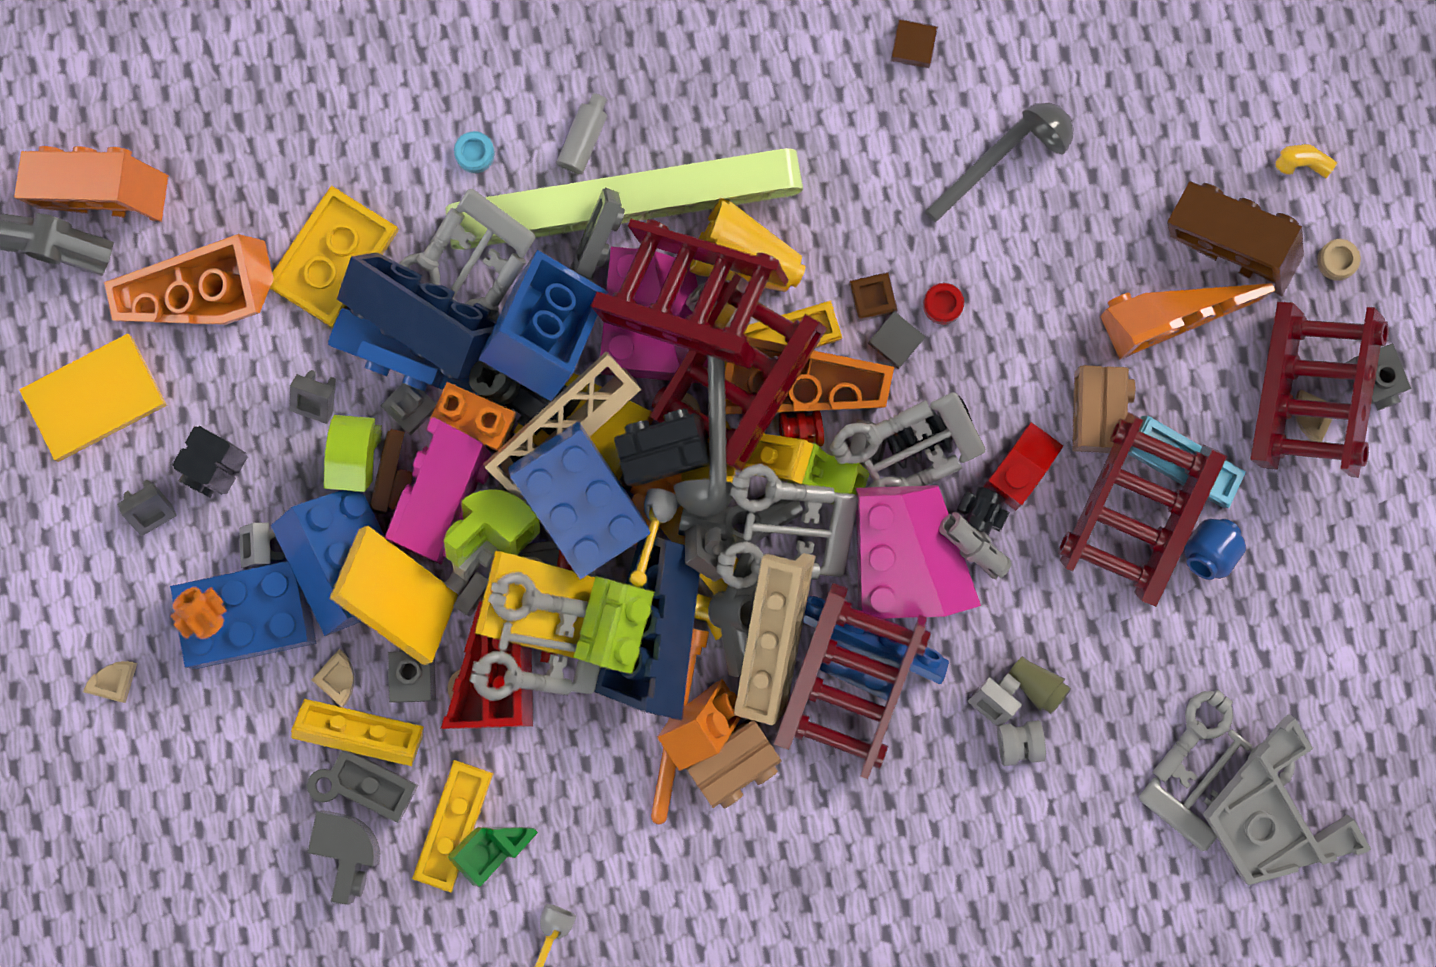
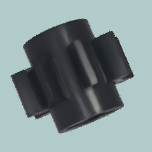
[956,487,1010,536]

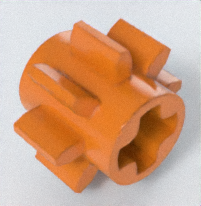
[170,587,226,639]

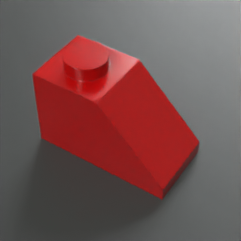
[983,422,1063,511]

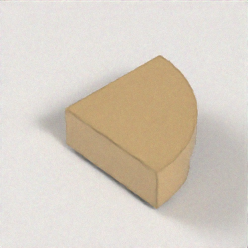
[1295,389,1332,442]
[311,649,354,707]
[83,661,137,703]

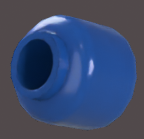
[1184,519,1246,580]

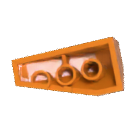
[104,234,273,325]
[1100,283,1275,360]

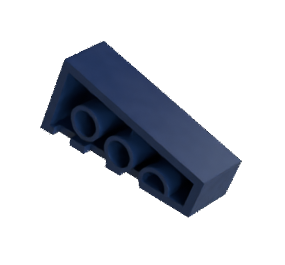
[337,252,497,380]
[594,536,700,720]

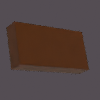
[370,429,405,514]

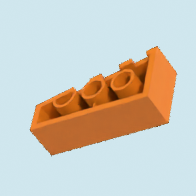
[725,337,894,415]

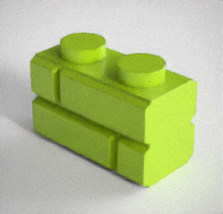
[573,576,654,674]

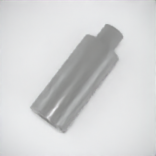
[556,93,607,174]

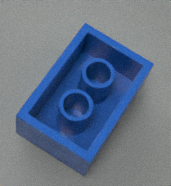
[479,250,608,401]
[509,421,651,579]
[271,490,386,636]
[170,561,317,669]

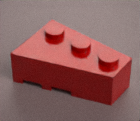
[440,601,533,729]

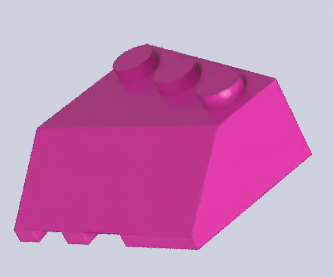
[600,246,708,383]
[385,417,491,565]
[856,485,981,619]

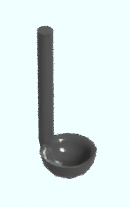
[925,103,1074,222]
[673,356,734,517]

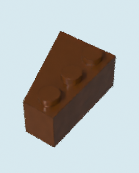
[1167,181,1304,297]

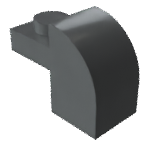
[307,810,380,905]

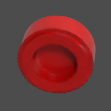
[923,283,964,325]

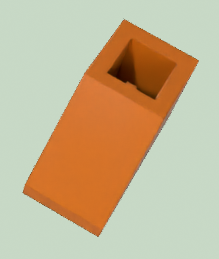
[657,679,741,771]

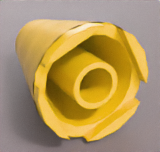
[689,198,806,292]

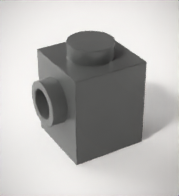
[1346,343,1412,411]
[388,648,436,703]

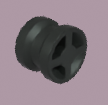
[469,360,520,405]

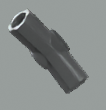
[0,213,114,276]
[678,494,803,553]
[708,553,766,677]

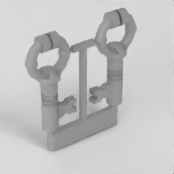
[399,189,535,321]
[829,392,986,487]
[716,464,858,589]
[470,572,600,701]
[1139,689,1295,851]

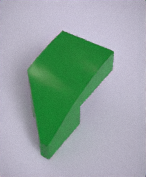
[447,827,538,887]

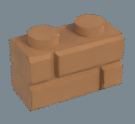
[1072,365,1136,453]
[686,719,782,809]

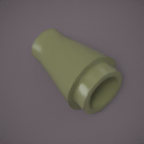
[1009,656,1071,714]

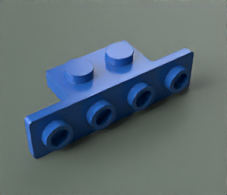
[328,308,480,396]
[803,596,949,701]

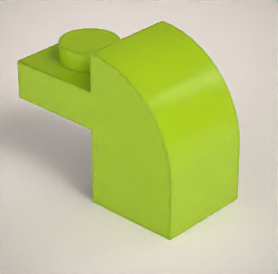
[324,415,382,492]
[787,443,870,504]
[444,489,540,568]

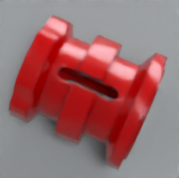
[779,411,824,447]

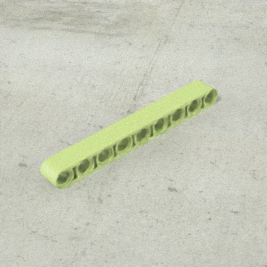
[445,148,804,250]

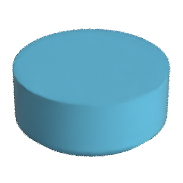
[454,131,495,173]

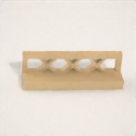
[484,352,641,499]
[734,553,815,725]

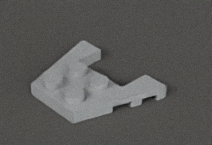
[1203,714,1371,886]

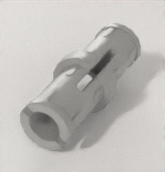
[939,512,1011,580]

